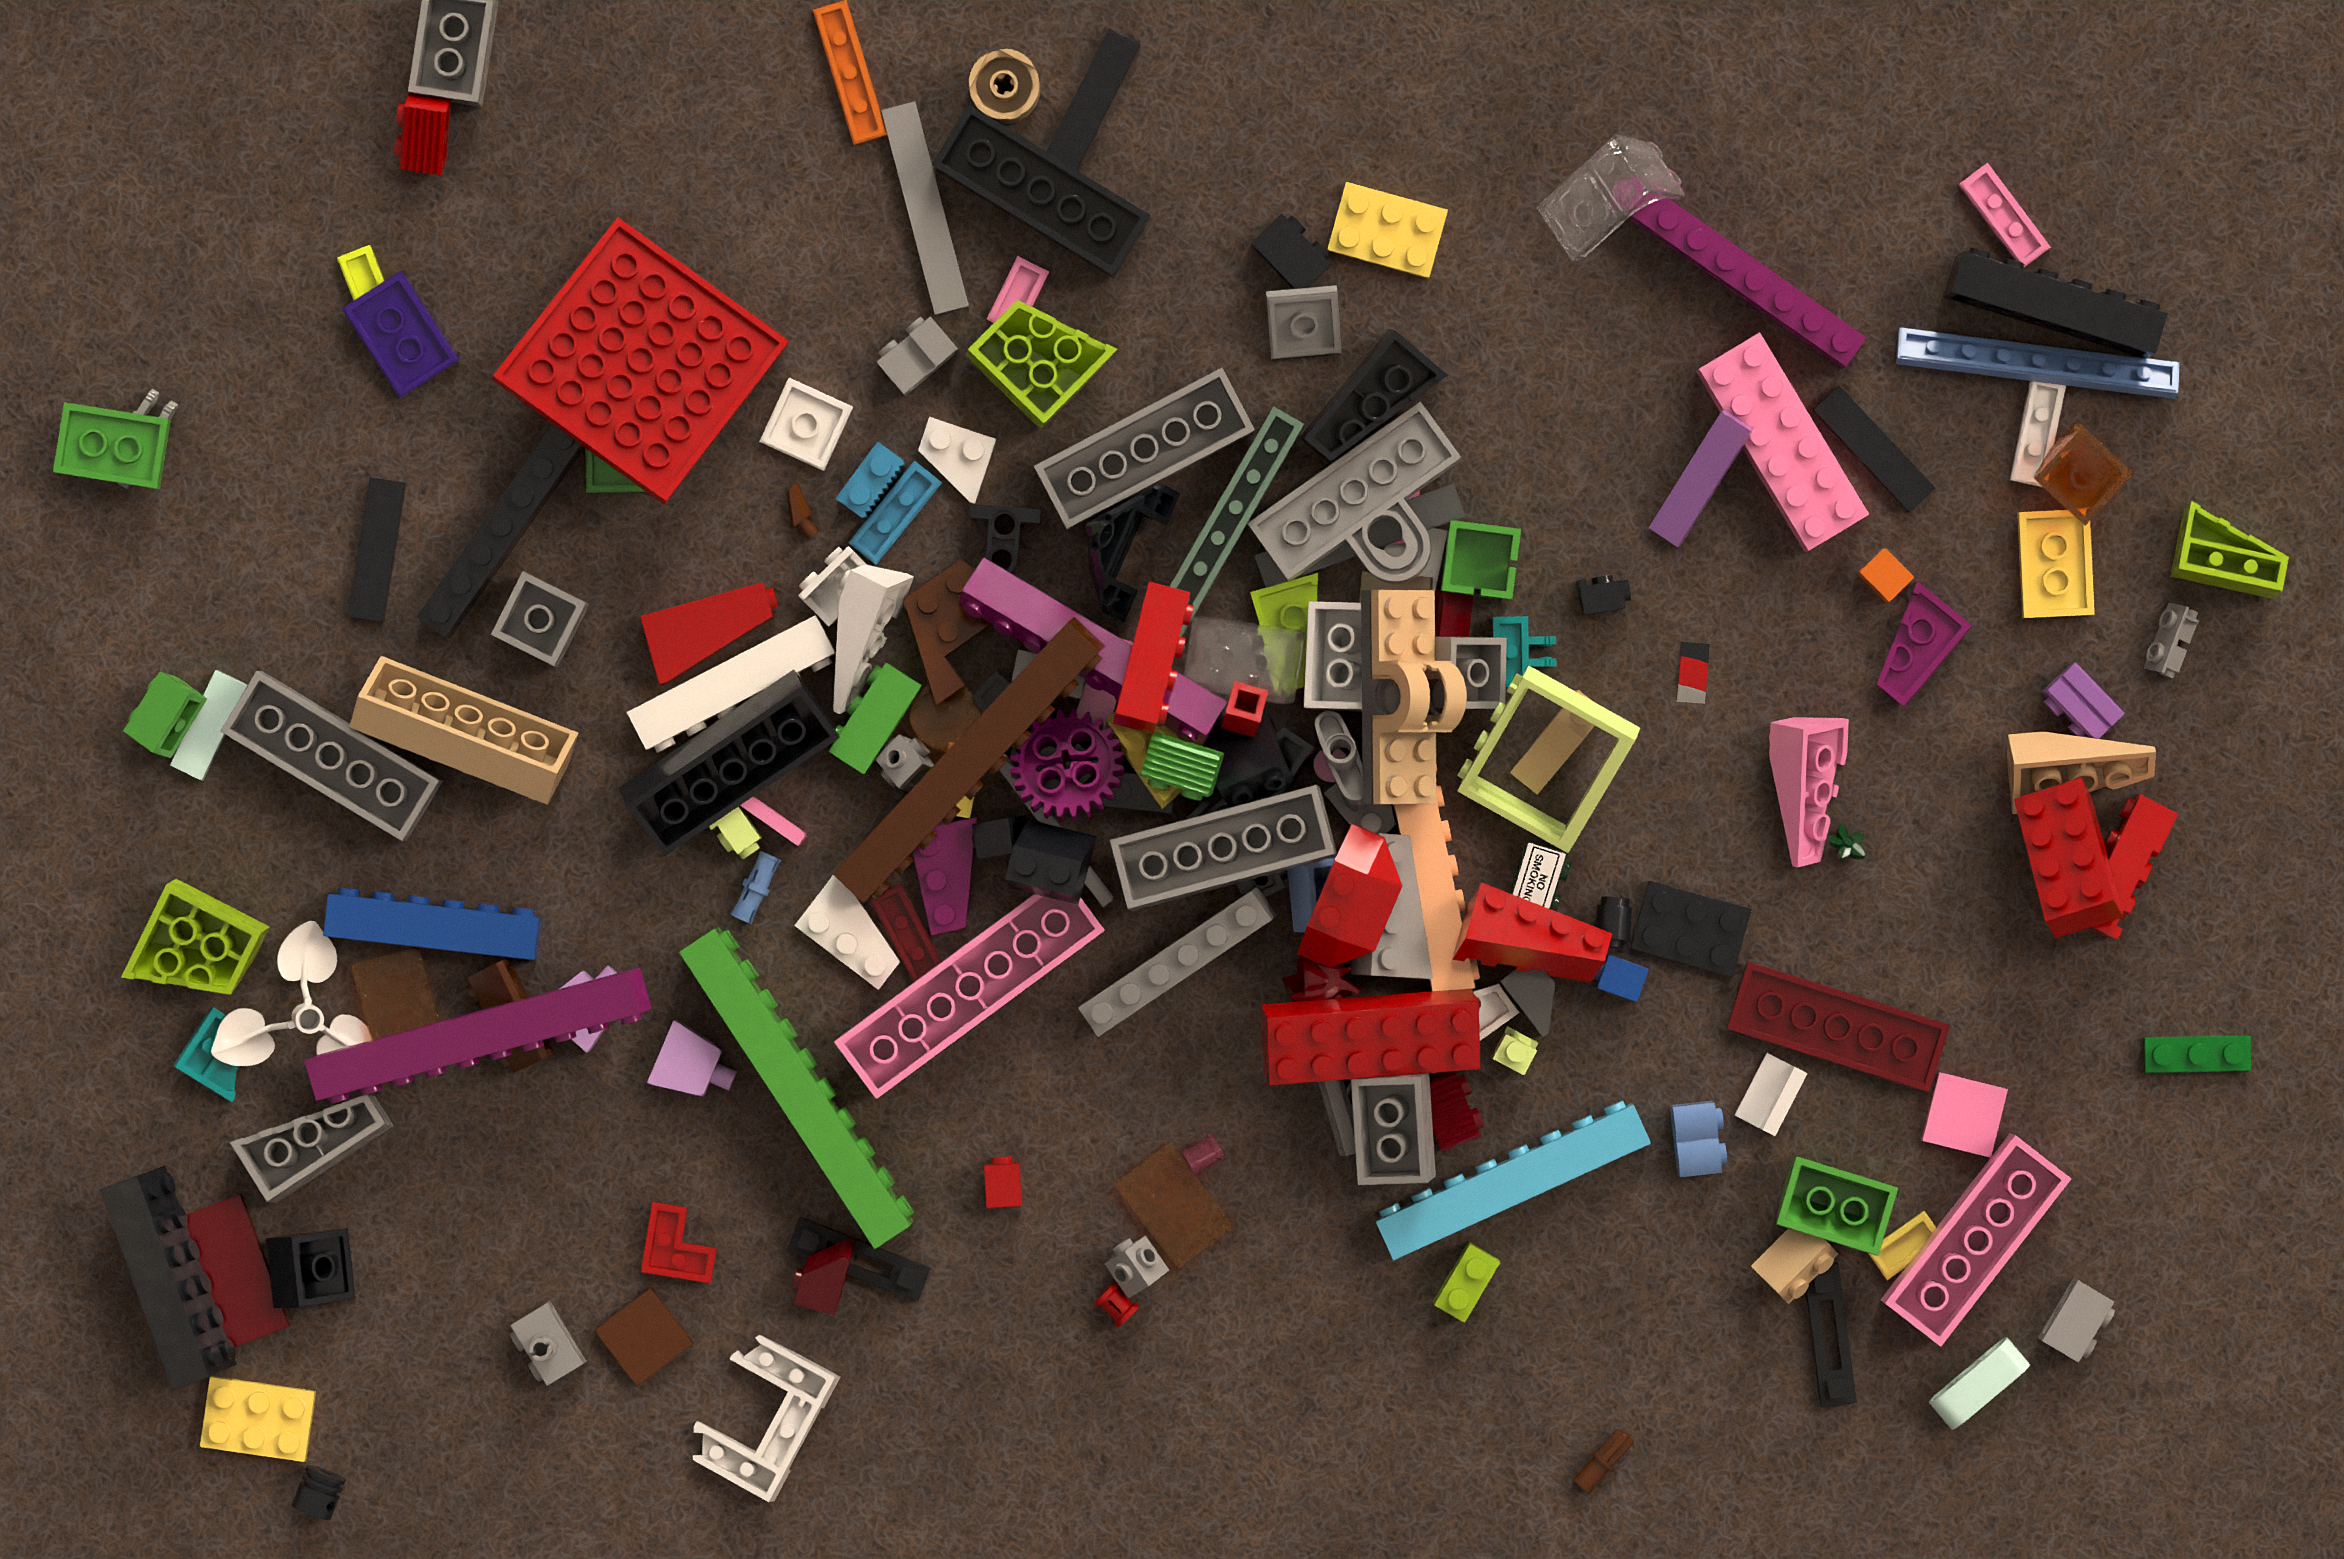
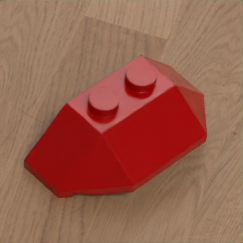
[1297,823,1403,968]

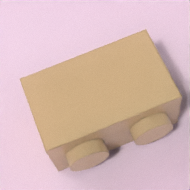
[1751,1228,1838,1304]

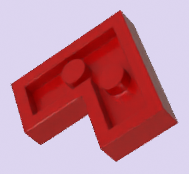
[641,1201,717,1283]

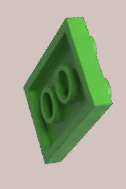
[53,402,171,489]

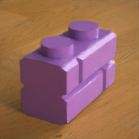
[2041,662,2125,739]

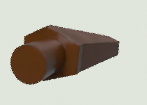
[787,482,819,539]

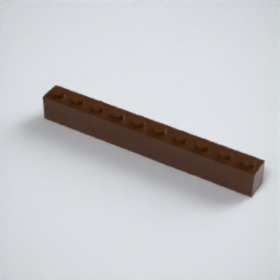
[833,617,1105,903]

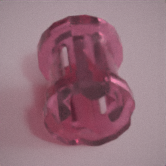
[1181,1132,1227,1177]

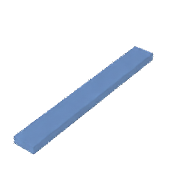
[1896,328,2180,399]

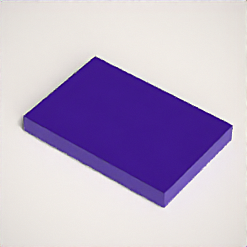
[342,270,460,398]

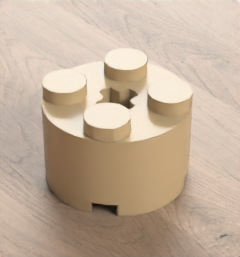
[969,49,1040,124]

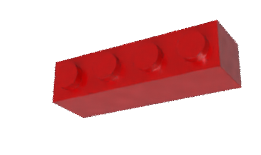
[1112,582,1194,734]

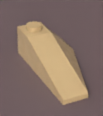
[2007,732,2156,814]

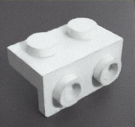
[798,546,867,627]

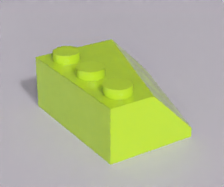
[965,300,1118,430]
[121,879,270,995]

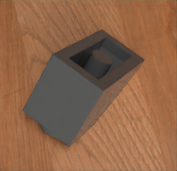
[1499,967,1555,1037]

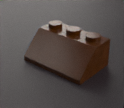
[466,958,555,1073]

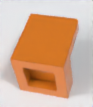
[1857,548,1914,603]

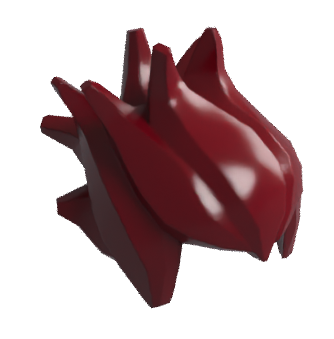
[1282,956,1362,1002]

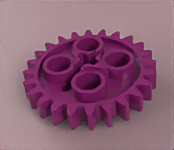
[1010,709,1125,822]

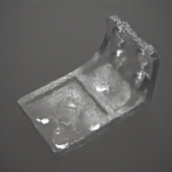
[1536,134,1685,263]

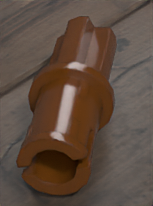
[1572,1429,1633,1494]

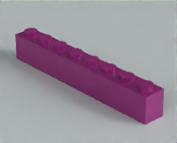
[1612,175,1867,369]
[958,558,1227,746]

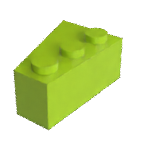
[2170,500,2289,599]

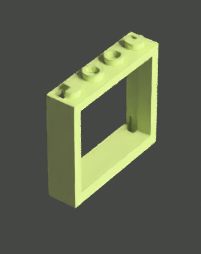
[1457,666,1640,853]

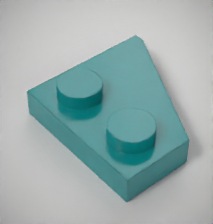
[173,1006,239,1102]

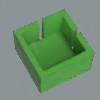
[1440,520,1521,601]

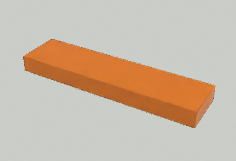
[813,0,888,146]

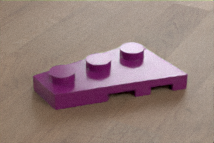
[1877,581,1972,708]
[913,817,977,936]

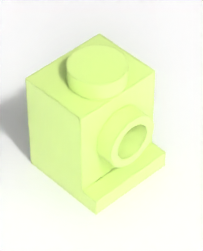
[709,806,763,860]
[1491,1026,1538,1075]

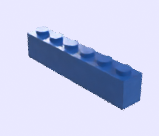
[323,887,542,960]

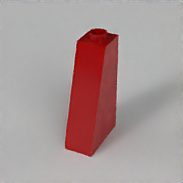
[640,582,779,685]

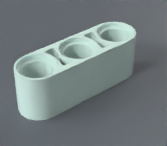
[1929,1337,2030,1430]

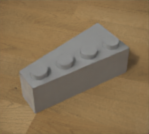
[1351,833,1433,979]
[230,1094,394,1203]

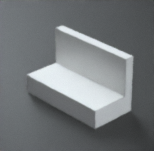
[1735,1053,1807,1136]

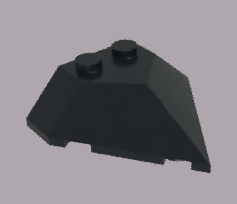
[1086,483,1181,623]

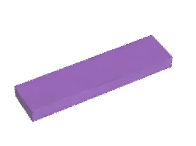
[1649,410,1753,547]

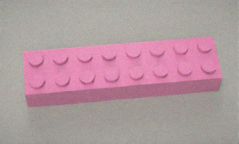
[834,894,1105,1099]

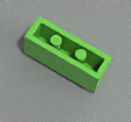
[829,663,923,775]

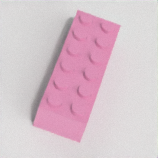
[1696,332,1869,552]
[1880,1133,2071,1347]

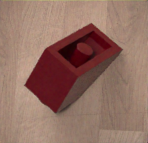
[791,1238,856,1316]

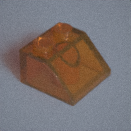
[2033,422,2134,526]

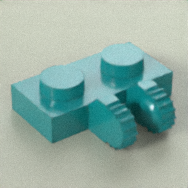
[1492,616,1557,687]

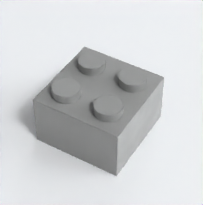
[491,571,590,667]
[1432,637,1507,709]

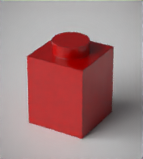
[1220,681,1268,738]
[984,1156,1023,1208]

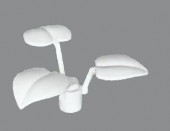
[211,921,374,1066]

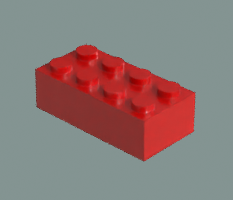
[2014,777,2123,939]

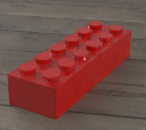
[1261,988,1480,1085]

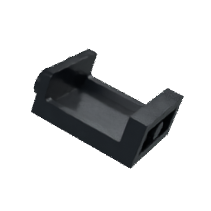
[1203,705,1294,808]

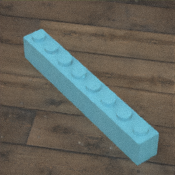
[1375,1100,1651,1260]

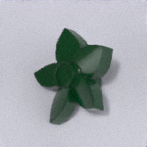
[1825,824,1865,861]

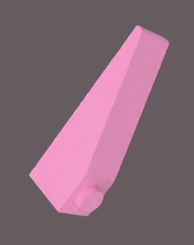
[1769,717,1849,867]

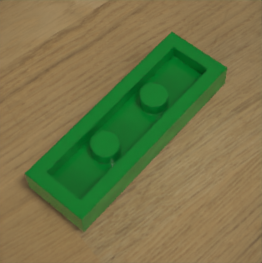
[2143,1035,2251,1073]

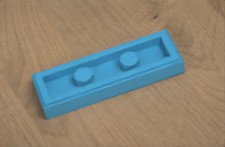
[849,461,942,565]

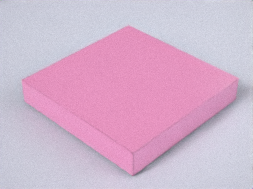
[1921,1072,2008,1158]

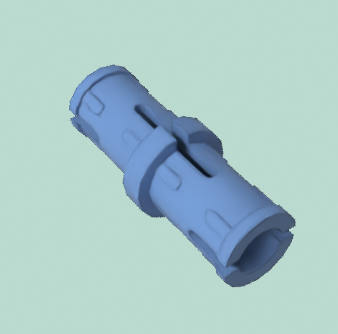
[731,851,781,924]

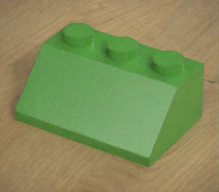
[1776,1156,1898,1256]

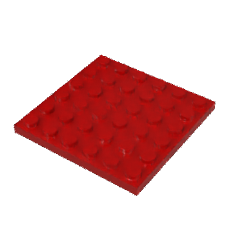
[492,217,789,505]

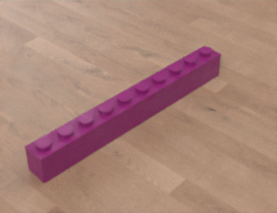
[304,967,651,1104]

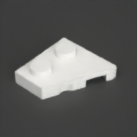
[918,417,996,504]

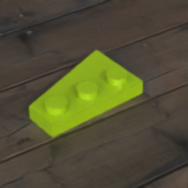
[1250,573,1318,694]

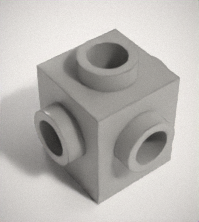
[875,734,934,792]
[1104,1235,1169,1298]

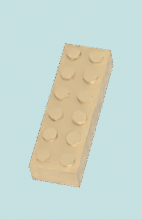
[349,656,578,805]

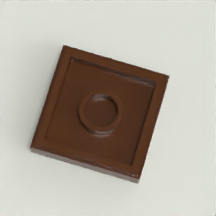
[594,1287,694,1386]

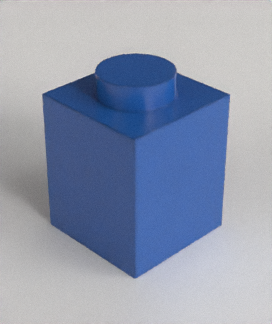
[1594,954,1649,1002]

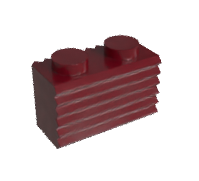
[1430,1071,1485,1152]

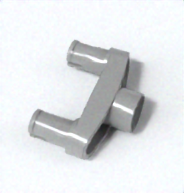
[1315,711,1368,811]

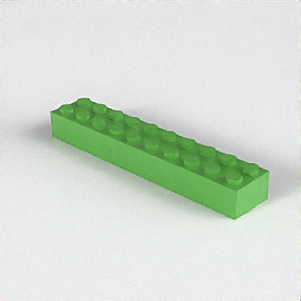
[679,927,914,1249]

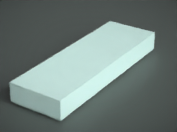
[170,670,248,781]

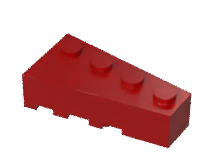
[2088,794,2178,940]
[1452,882,1612,983]

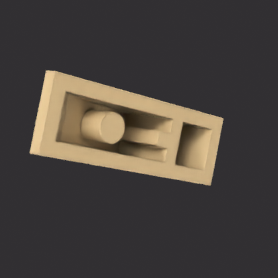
[1510,690,1595,795]

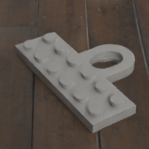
[1247,401,1462,584]

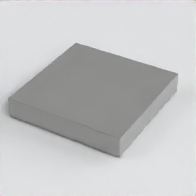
[1266,285,1342,359]

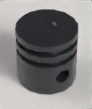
[291,1465,346,1520]

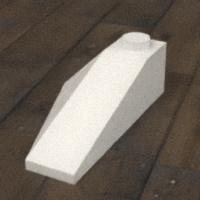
[833,564,914,714]

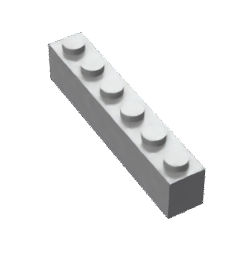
[1078,886,1277,1037]

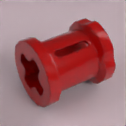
[1093,1281,1140,1328]

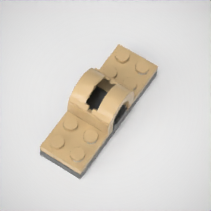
[1361,590,1467,804]

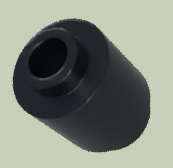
[1595,896,1632,948]

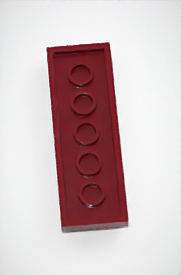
[1726,961,1950,1092]

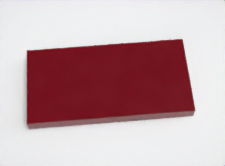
[186,1194,290,1347]

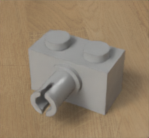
[510,1301,586,1386]

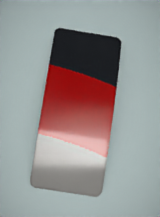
[1677,642,1710,704]

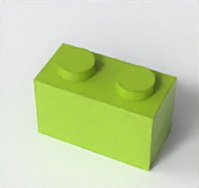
[1433,1241,1500,1323]

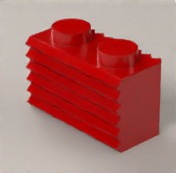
[394,93,451,176]

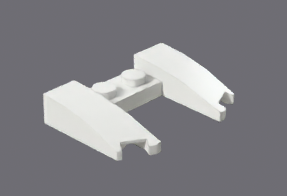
[693,1335,840,1502]

